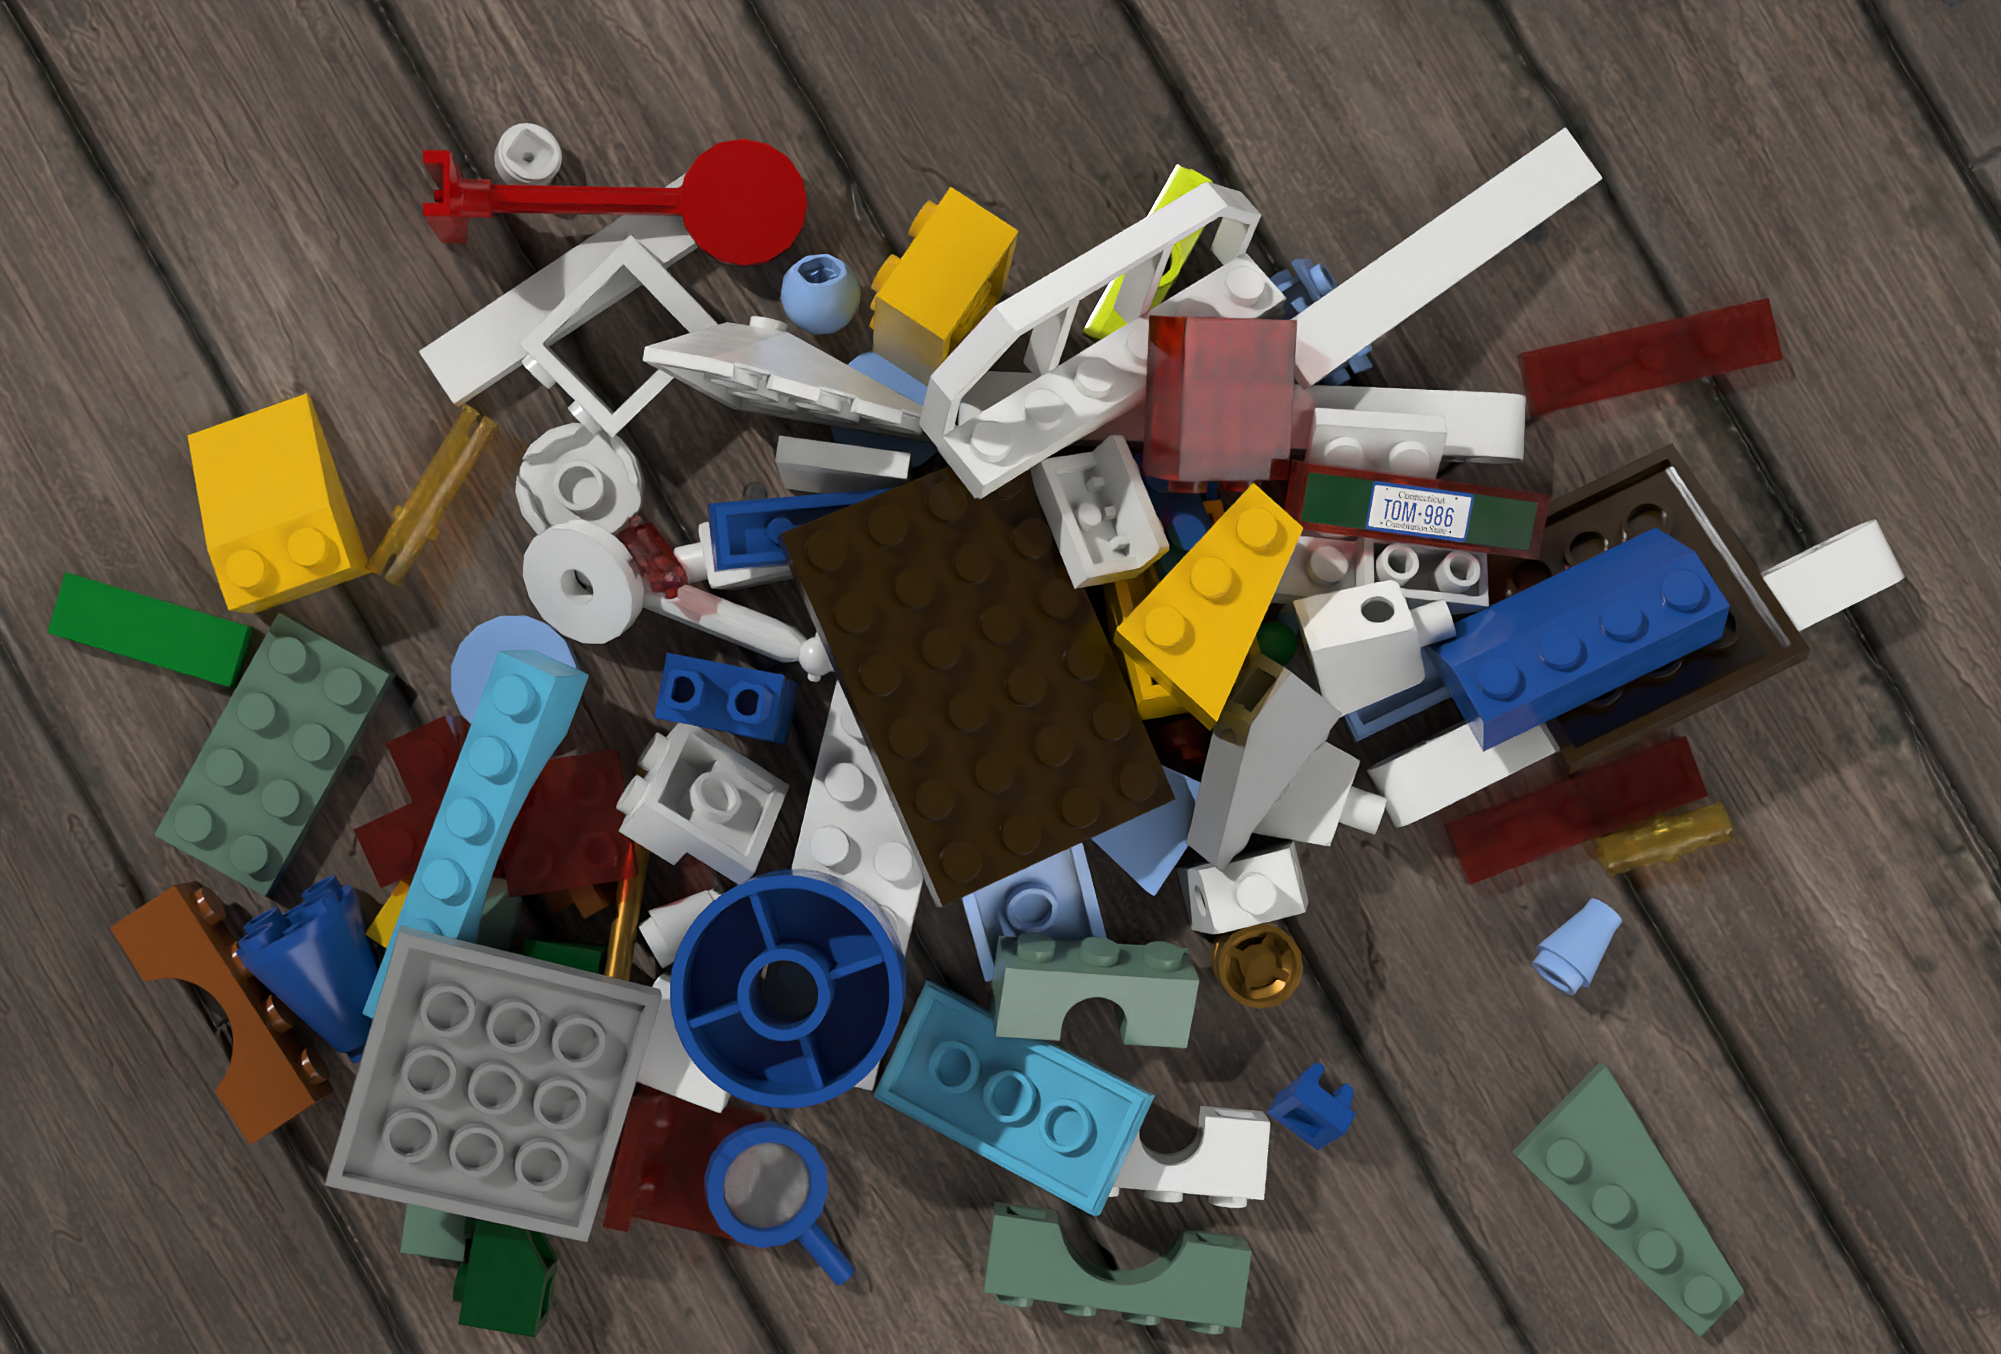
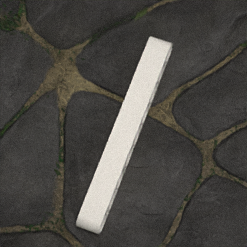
[958,371,1526,464]
[1367,519,1905,828]

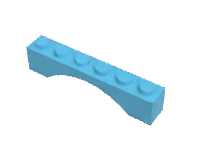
[362,650,589,1019]

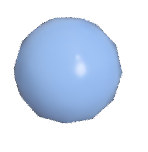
[780,254,861,335]

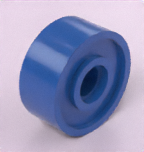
[670,869,907,1108]

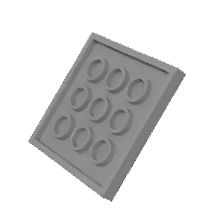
[325,925,662,1242]

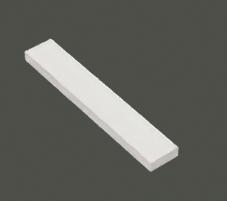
[1266,127,1602,391]
[419,174,698,407]

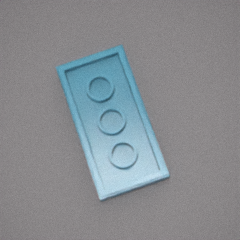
[873,981,1155,1216]

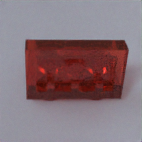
[502,749,639,898]
[602,1086,766,1239]

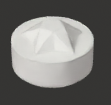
[494,123,562,185]

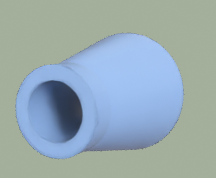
[1532,898,1622,996]

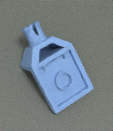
[962,843,1107,982]

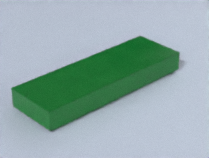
[47,572,255,687]

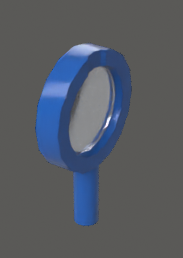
[704,1121,855,1286]

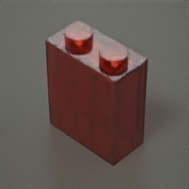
[1142,315,1297,493]

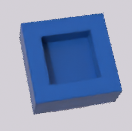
[1266,1063,1356,1151]

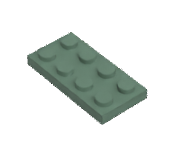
[154,613,396,897]

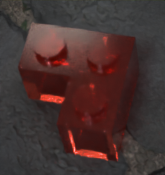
[354,716,515,888]

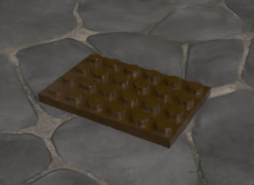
[777,466,1176,907]

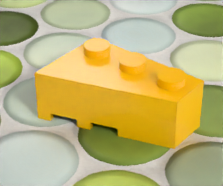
[1113,483,1303,731]

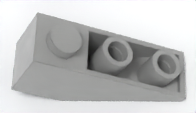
[1186,652,1343,872]

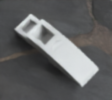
[1270,532,1489,615]

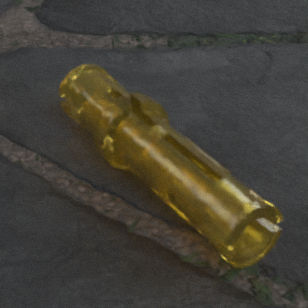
[364,404,500,587]

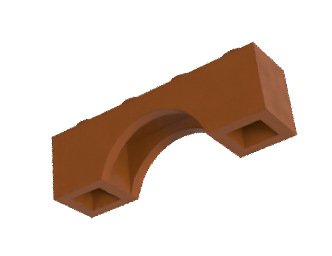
[109,881,333,1145]

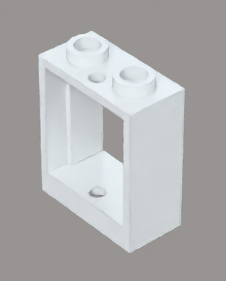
[519,234,719,438]

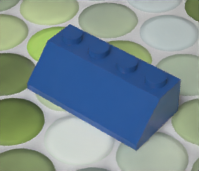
[1423,527,1730,752]

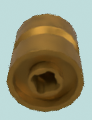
[1210,921,1303,1009]

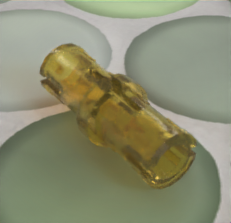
[1595,801,1734,878]

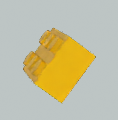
[869,187,1019,387]

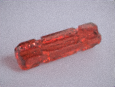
[619,516,688,599]

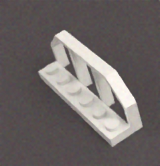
[919,182,1286,499]

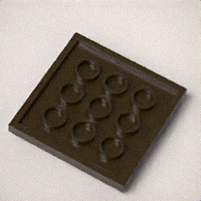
[1465,443,1810,775]

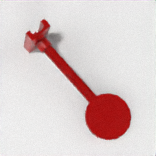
[423,138,808,268]

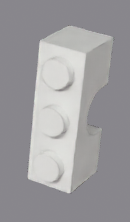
[1109,1106,1270,1208]

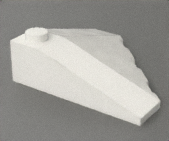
[643,316,959,444]

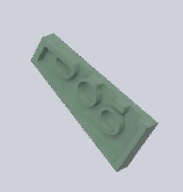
[1512,1062,1745,1337]

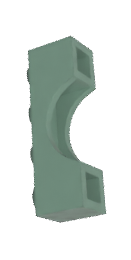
[984,1202,1252,1334]

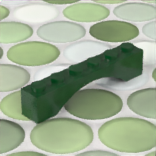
[453,933,608,1338]

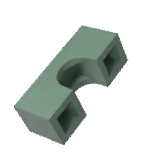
[989,933,1199,1048]

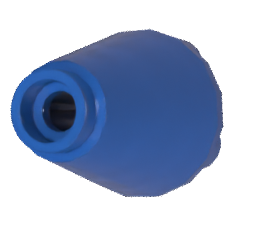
[236,875,380,1063]

